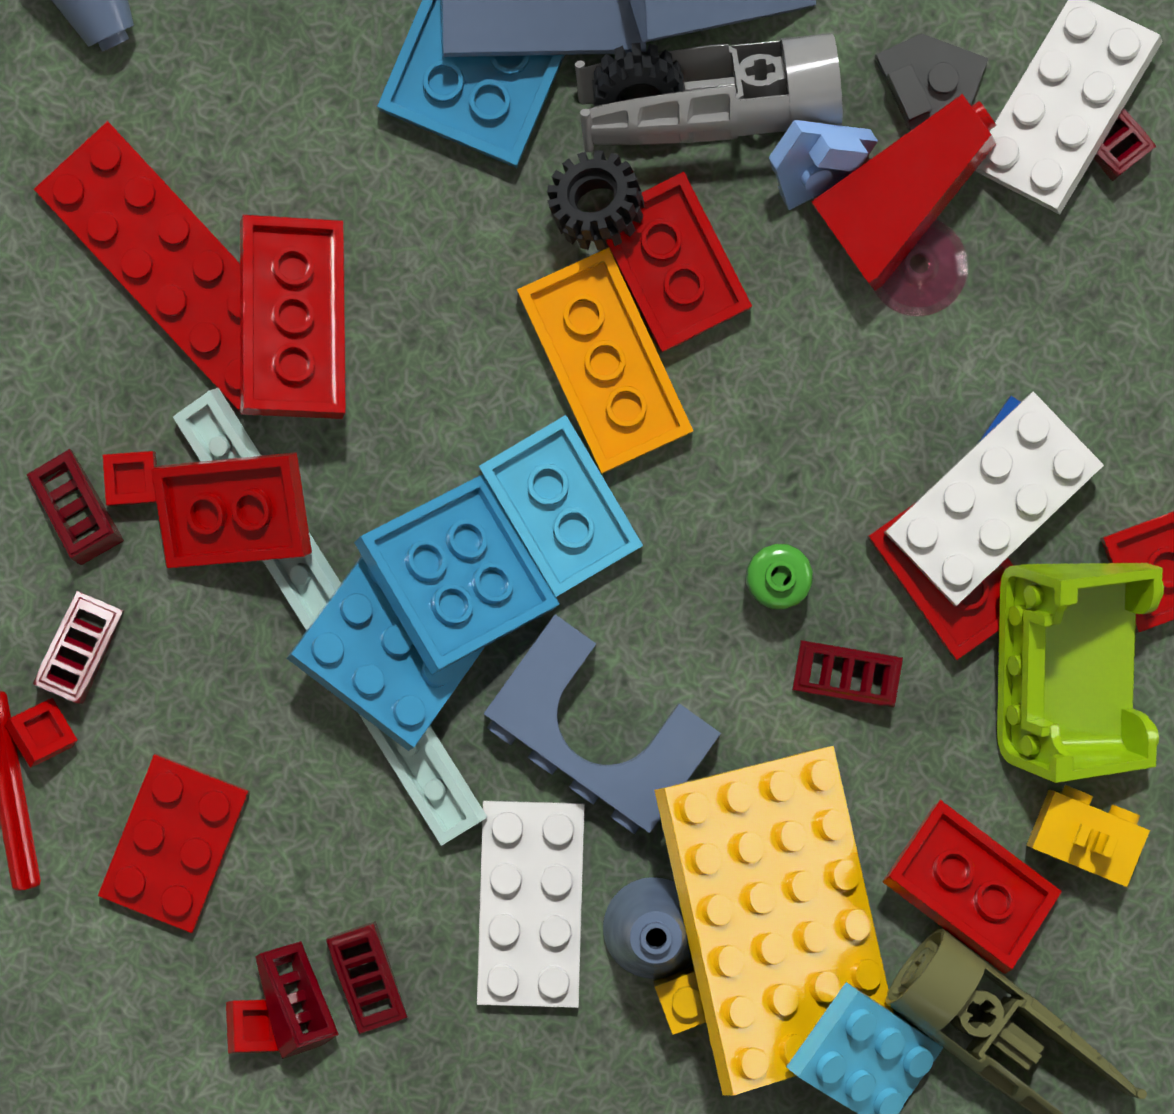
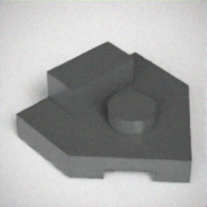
[875,33,988,132]

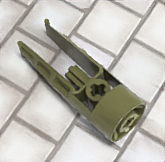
[885,928,1147,1114]

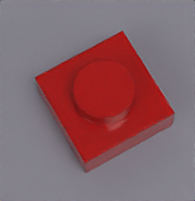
[102,451,157,506]
[5,698,78,768]
[226,1000,279,1054]

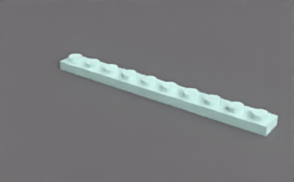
[173,388,487,846]

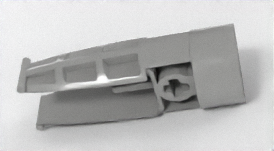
[575,33,843,152]

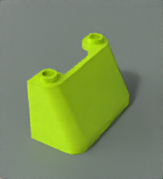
[997,563,1164,783]

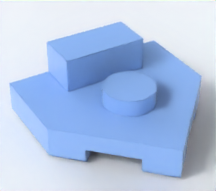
[769,120,878,210]

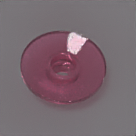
[873,220,968,316]

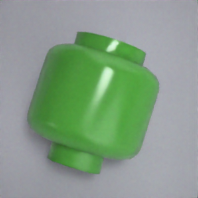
[746,544,813,610]

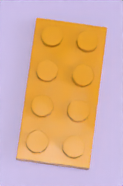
[517,247,693,474]

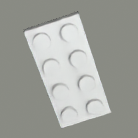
[975,0,1163,215]
[884,391,1104,606]
[477,801,584,1008]

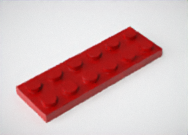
[34,121,241,411]

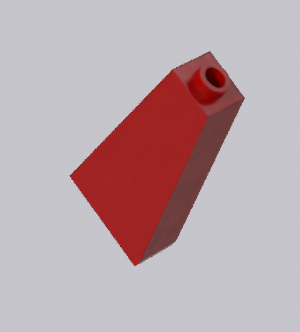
[812,94,997,290]

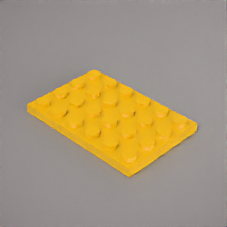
[654,746,894,1096]

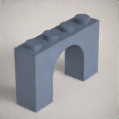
[484,614,721,834]

